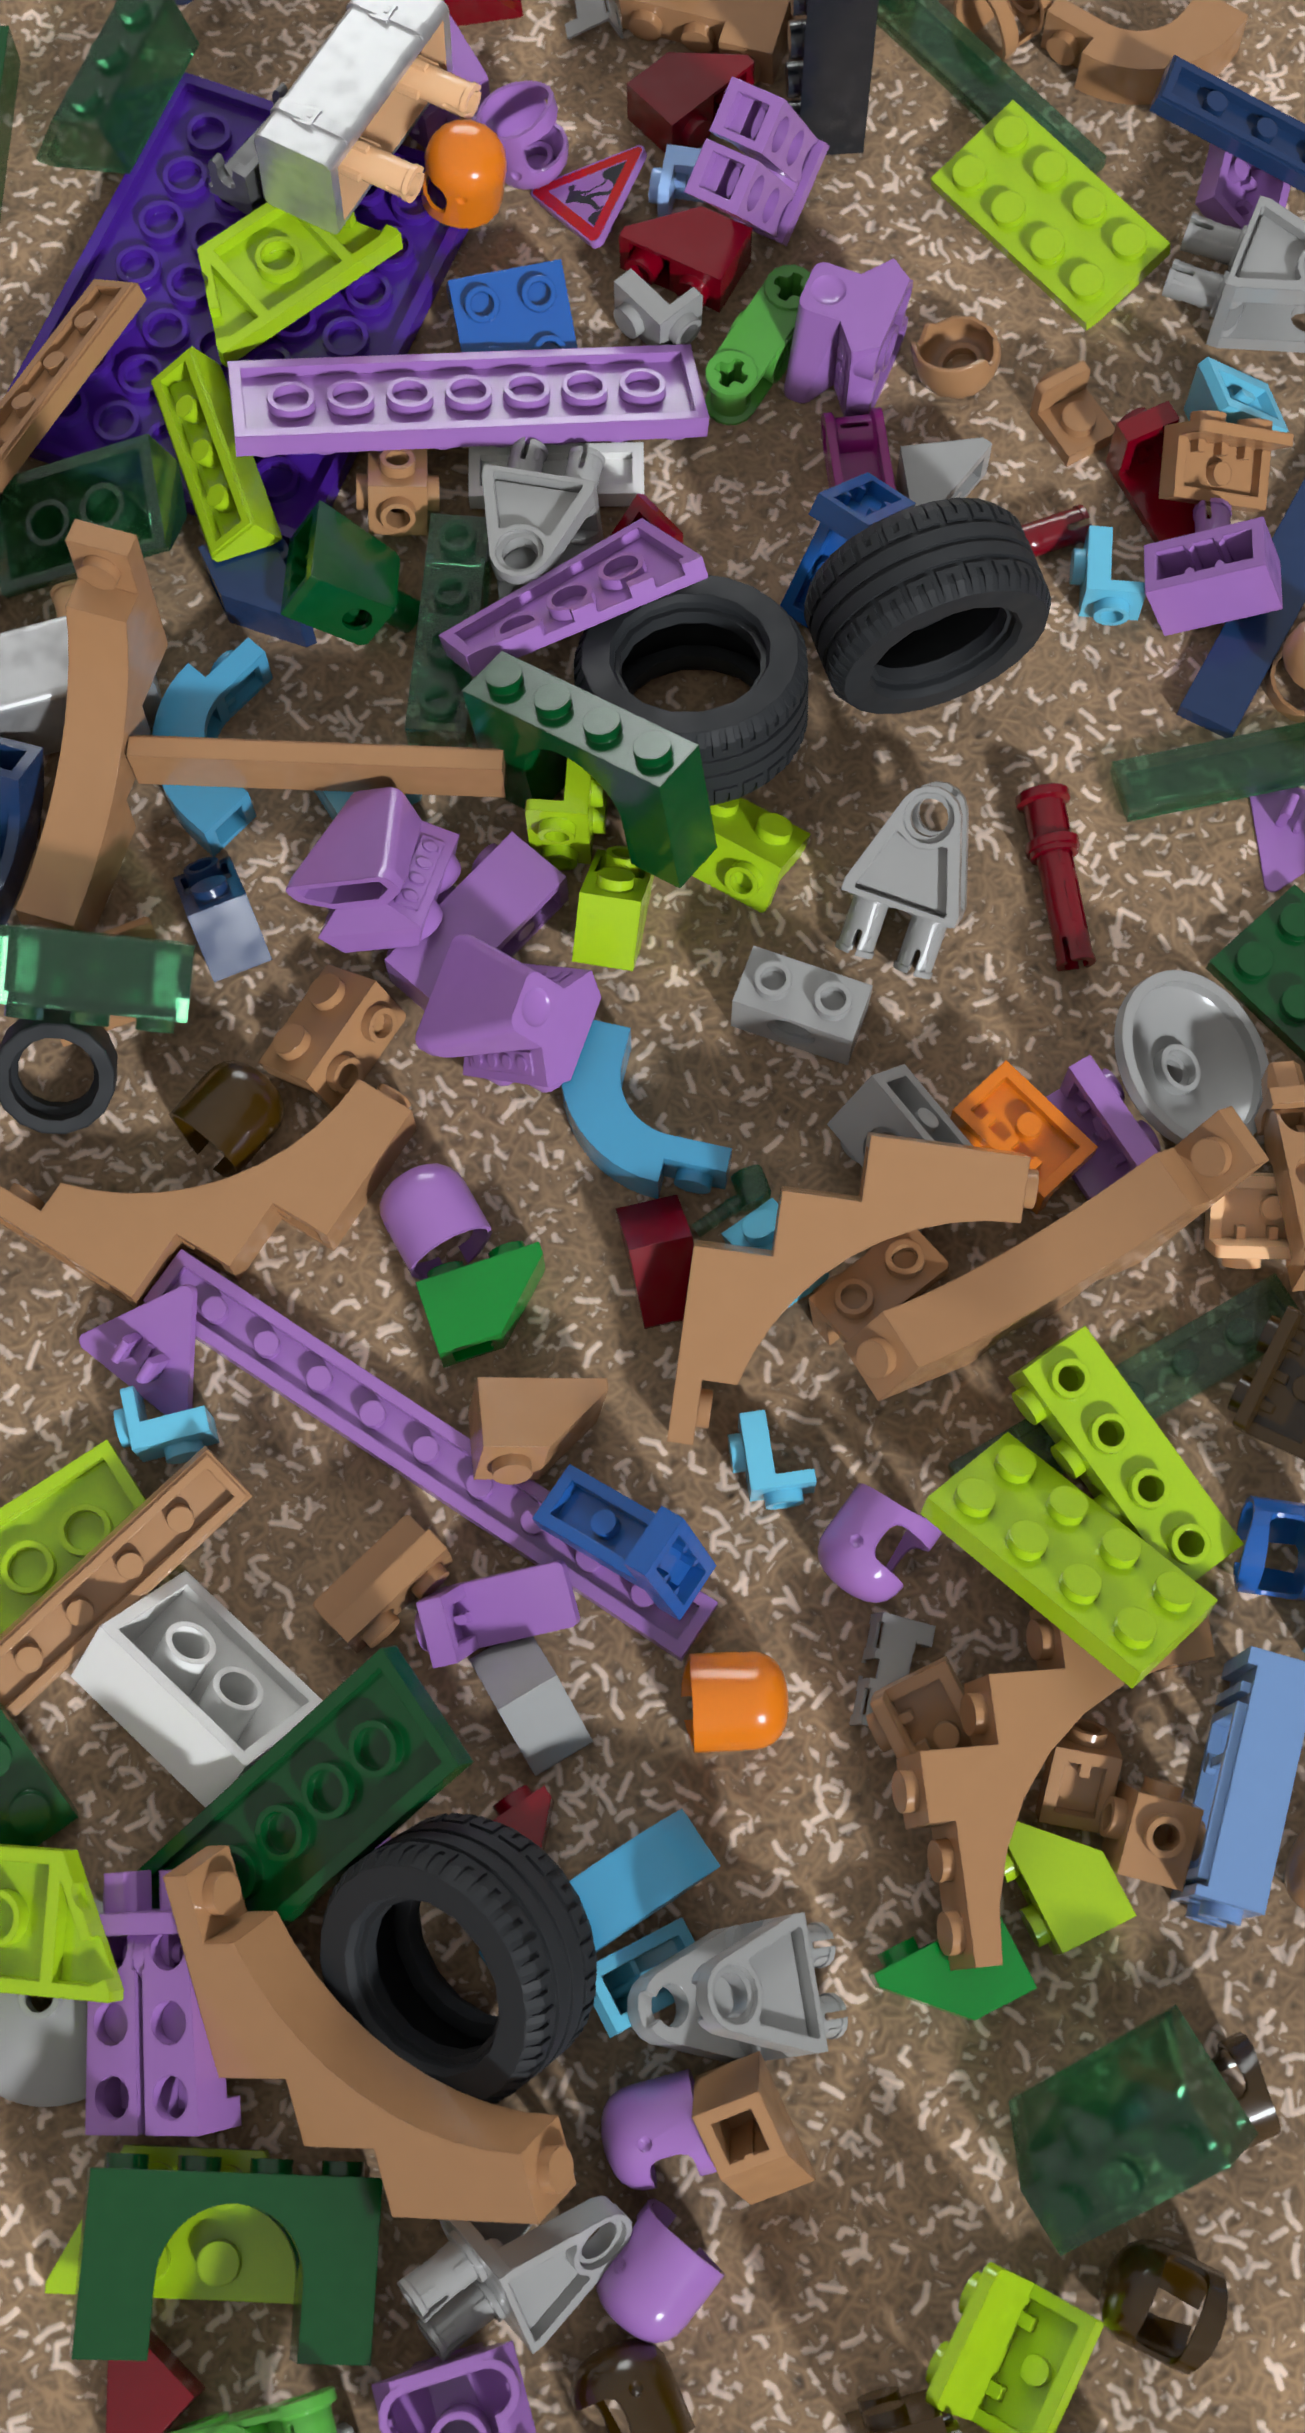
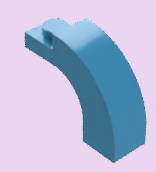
[153,637,273,857]
[562,1020,732,1199]
[478,1809,721,1969]

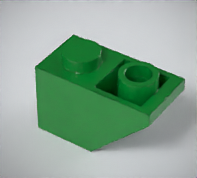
[416,1241,546,1368]
[869,1916,1037,2020]

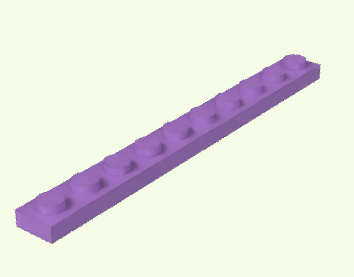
[143,1249,718,1662]

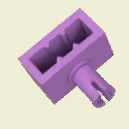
[1144,498,1283,636]

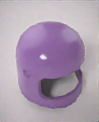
[476,80,569,190]
[380,1163,492,1280]
[818,1483,942,1603]
[601,2069,717,2190]
[596,2198,725,2343]

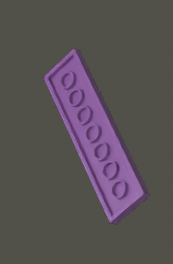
[227,344,709,457]

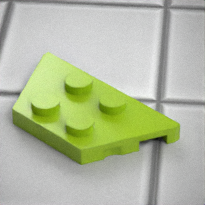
[197,202,403,367]
[0,1844,124,2003]
[45,2144,295,2304]

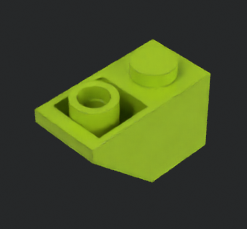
[572,846,654,971]
[1003,1821,1136,1955]

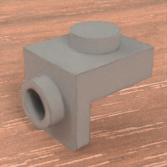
[613,269,703,346]

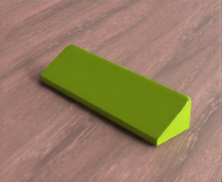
[151,346,282,562]

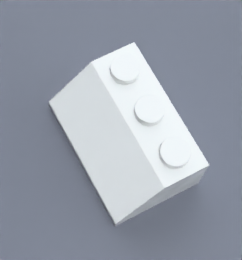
[71,1570,323,1808]

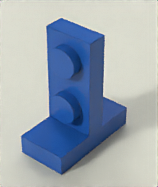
[780,472,916,628]
[532,1464,717,1621]

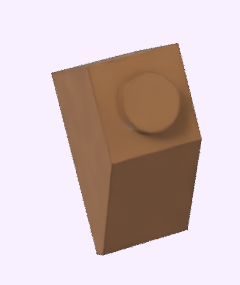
[468,1377,609,1485]

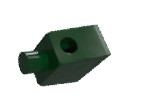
[280,500,423,646]

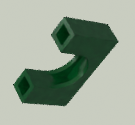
[462,651,717,888]
[69,2153,383,2366]

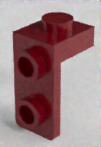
[1105,401,1210,543]

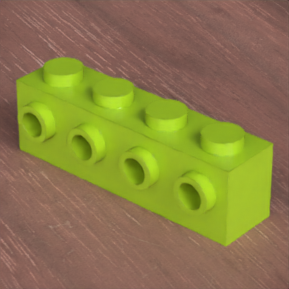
[1008,1326,1244,1581]

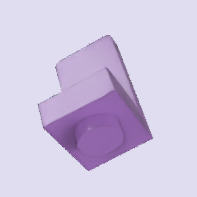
[415,1560,580,1668]

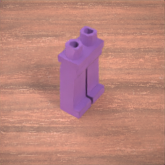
[684,76,829,246]
[85,1869,242,2136]

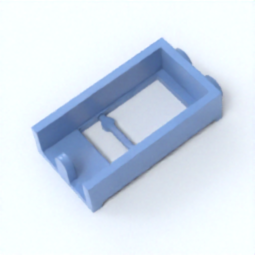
[1170,1646,1305,1928]

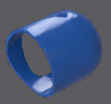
[1233,1496,1305,1601]

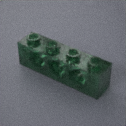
[405,513,493,748]

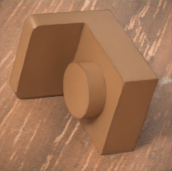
[1029,360,1115,467]
[1035,1718,1123,1833]

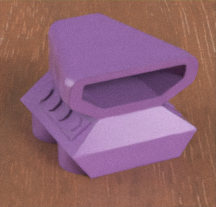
[784,258,913,417]
[286,787,461,953]
[415,934,601,1093]
[371,2340,537,2433]

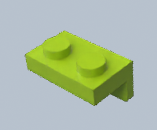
[525,758,607,871]
[692,797,811,913]

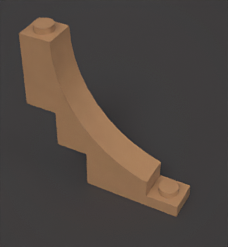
[15,519,168,951]
[0,1079,417,1308]
[843,1106,1269,1401]
[667,1132,1039,1445]
[163,1845,576,2224]

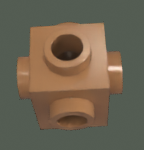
[356,449,439,537]
[1099,1775,1206,1892]

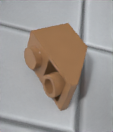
[692,2051,816,2205]

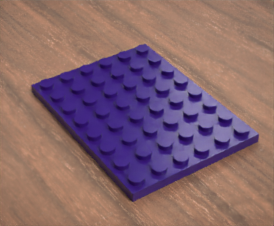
[5,71,469,547]

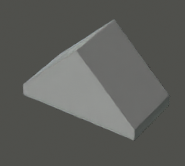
[896,437,993,506]
[469,1636,593,1777]

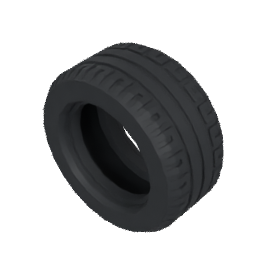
[804,498,1051,714]
[574,575,808,806]
[320,1813,597,2104]

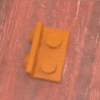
[950,1060,1098,1214]

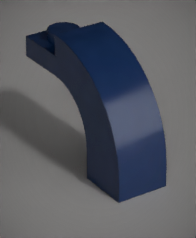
[0,737,44,933]

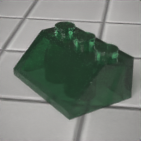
[36,0,200,174]
[0,434,187,598]
[0,923,198,1033]
[1009,2004,1258,2256]

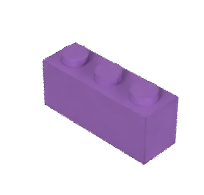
[384,832,569,1011]

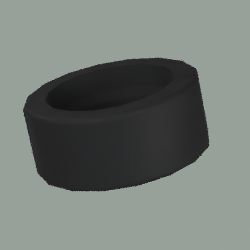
[0,1007,118,1134]

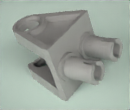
[1161,195,1305,353]
[482,437,606,600]
[835,781,969,980]
[627,1912,848,2063]
[397,2195,632,2361]

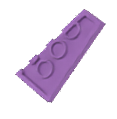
[439,518,709,677]

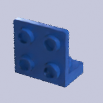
[446,259,578,352]

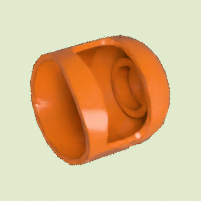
[421,119,507,229]
[681,1651,789,1753]

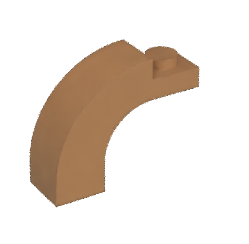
[1040,0,1249,105]

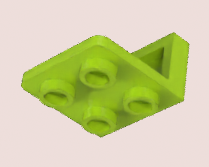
[925,2262,1104,2433]

